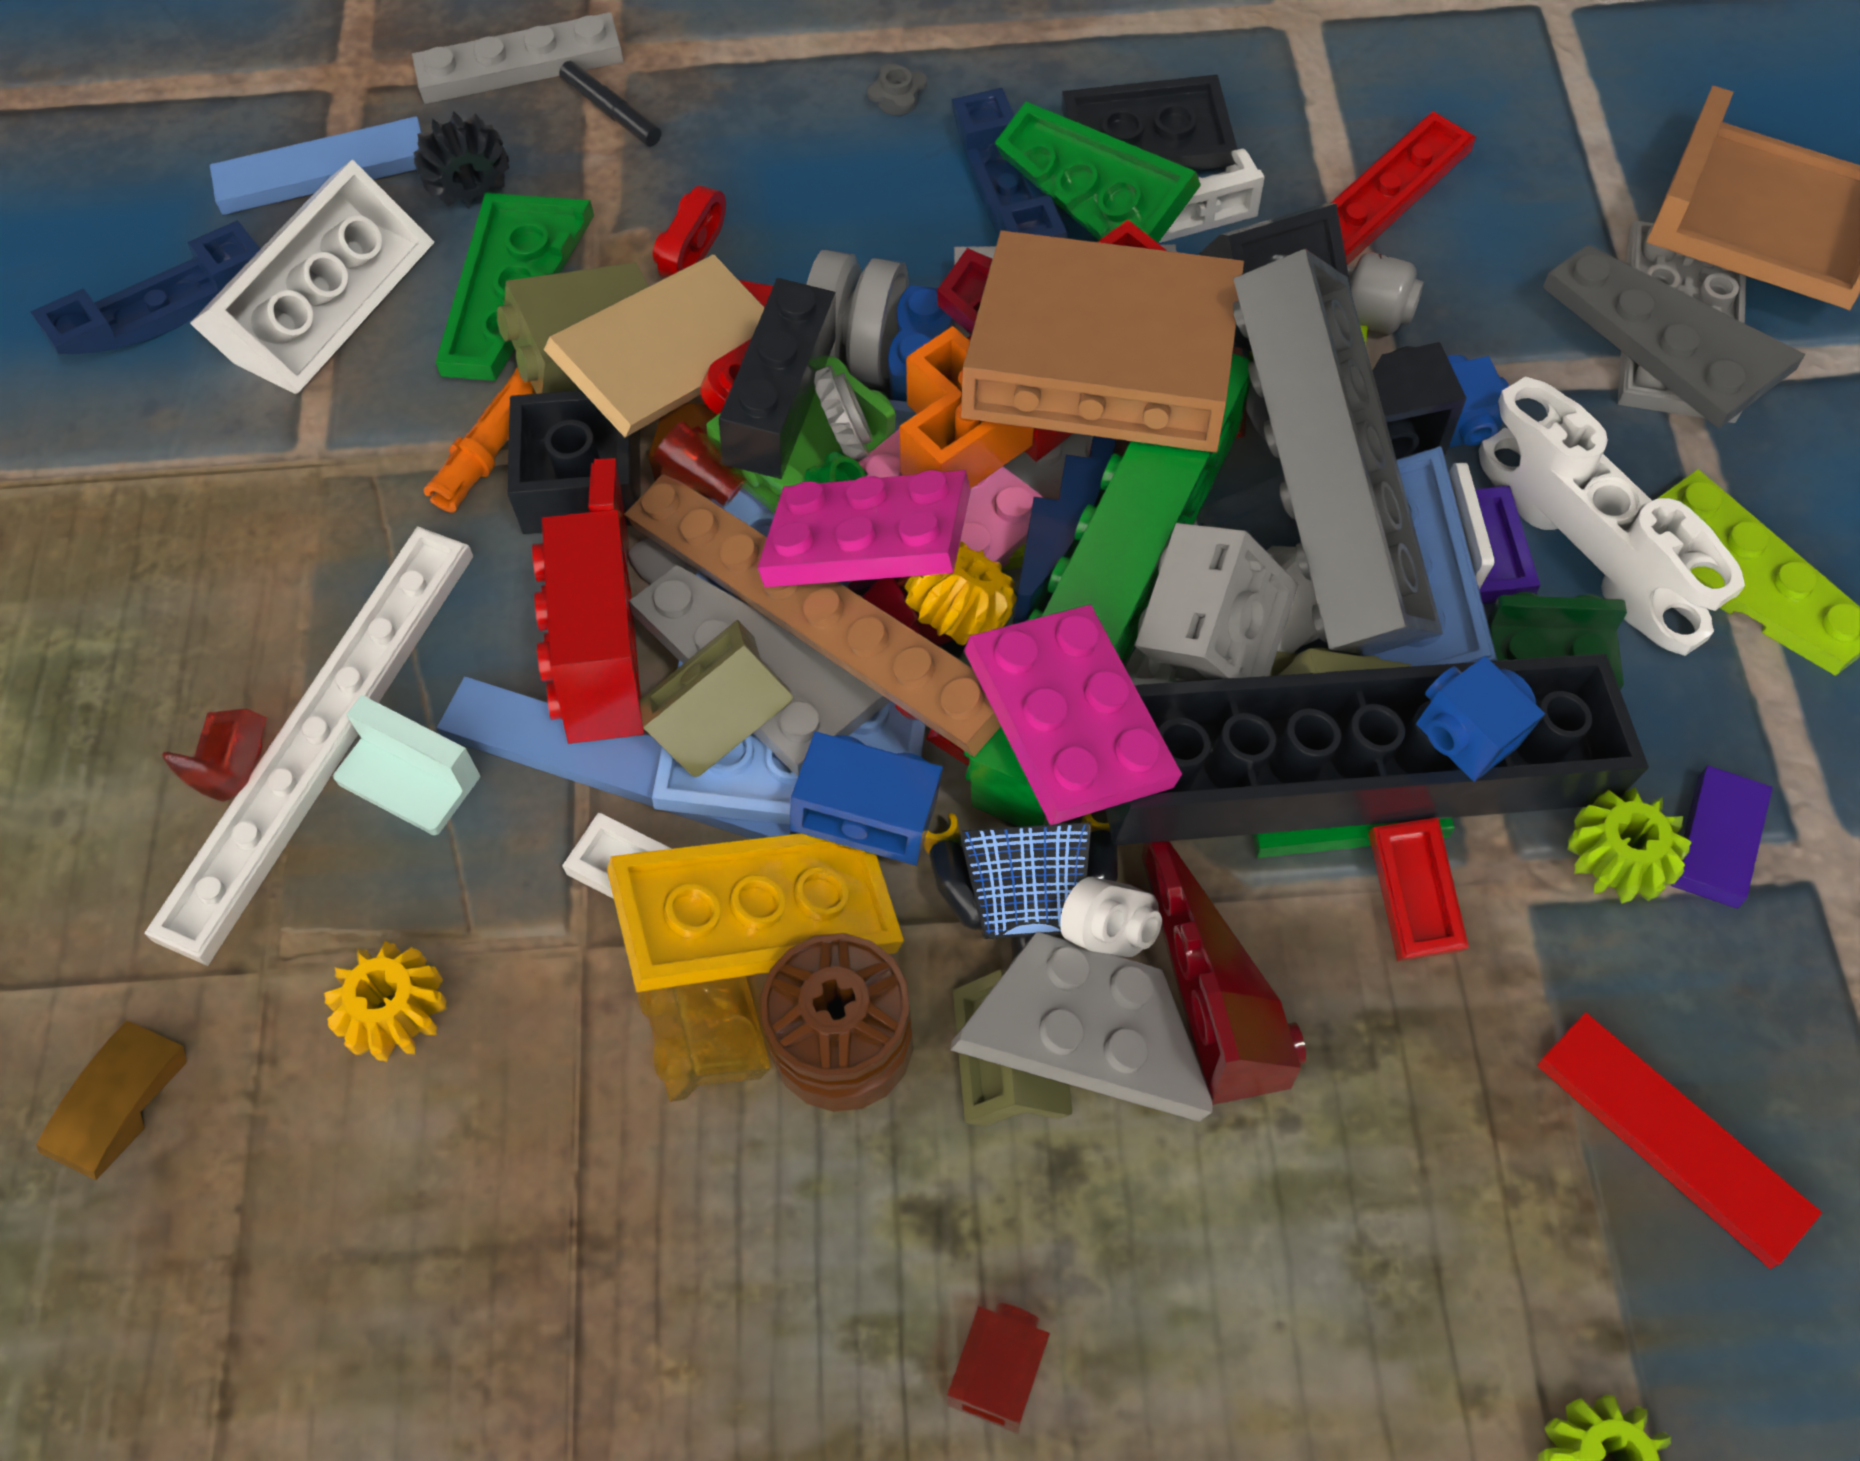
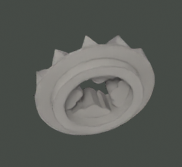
[814,365,873,461]

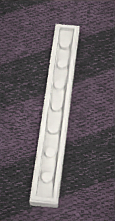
[144,526,474,966]

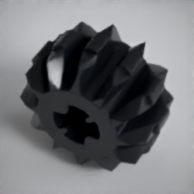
[413,111,510,208]

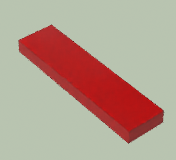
[1331,111,1476,265]
[1536,1012,1823,1270]

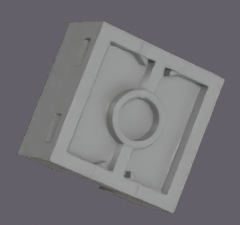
[1135,523,1299,682]

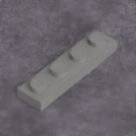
[412,12,624,104]

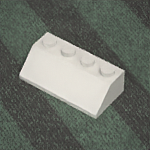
[190,159,435,394]

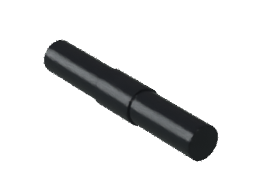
[559,61,661,147]

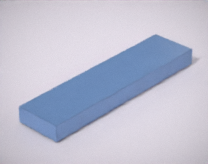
[209,116,423,215]

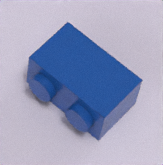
[789,731,943,866]

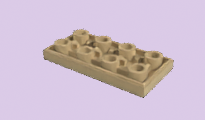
[544,254,764,437]

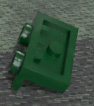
[1487,592,1627,690]

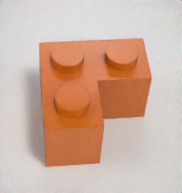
[899,326,1034,489]

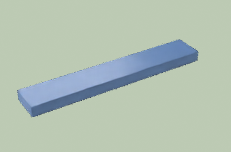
[437,676,796,839]

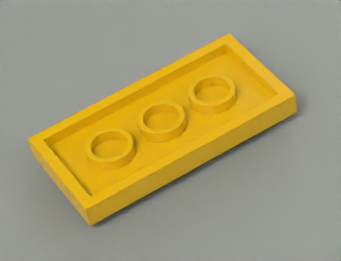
[607,833,904,992]

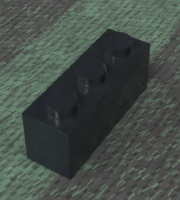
[719,278,836,479]

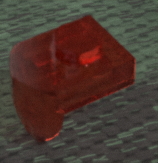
[162,708,267,802]

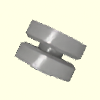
[807,249,909,389]

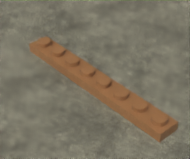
[624,472,1001,757]

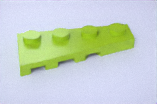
[1657,469,1860,676]

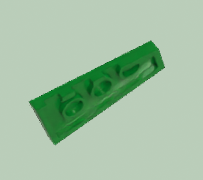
[995,102,1201,243]
[435,193,594,381]

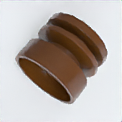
[760,933,913,1112]

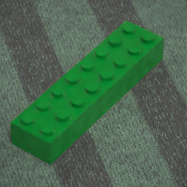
[964,353,1252,827]

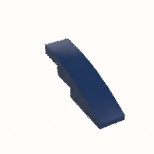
[1013,436,1117,625]

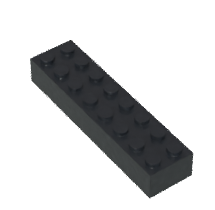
[1105,653,1649,846]

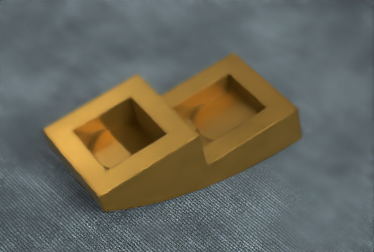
[36,1020,187,1180]

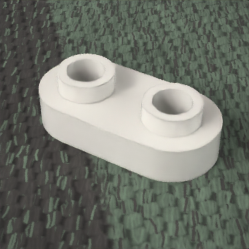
[1060,877,1162,957]

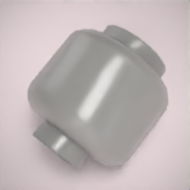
[1347,252,1424,334]

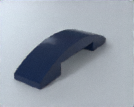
[952,88,1067,239]
[30,220,260,354]

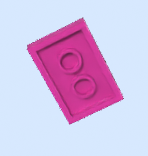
[757,470,971,587]
[964,604,1182,826]

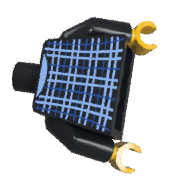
[923,813,1118,961]

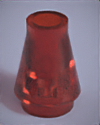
[653,421,746,507]

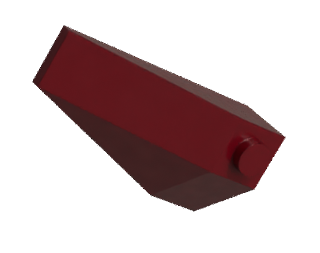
[1142,841,1306,1105]

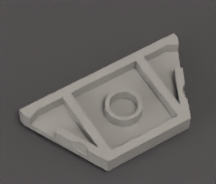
[950,932,1213,1122]

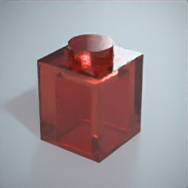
[947,1303,1050,1434]

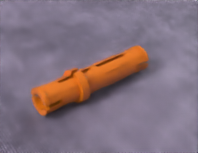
[423,367,536,513]

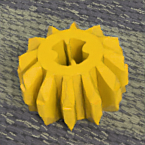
[904,541,1017,646]
[324,940,447,1062]

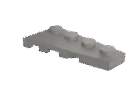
[629,565,891,776]

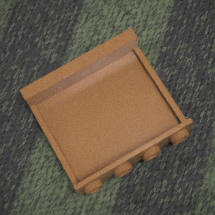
[1646,86,1860,310]
[961,230,1244,453]

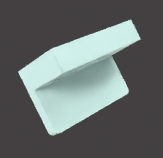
[333,695,481,835]

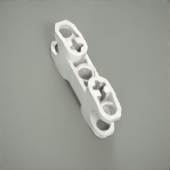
[1478,377,1745,656]

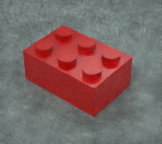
[532,510,645,744]

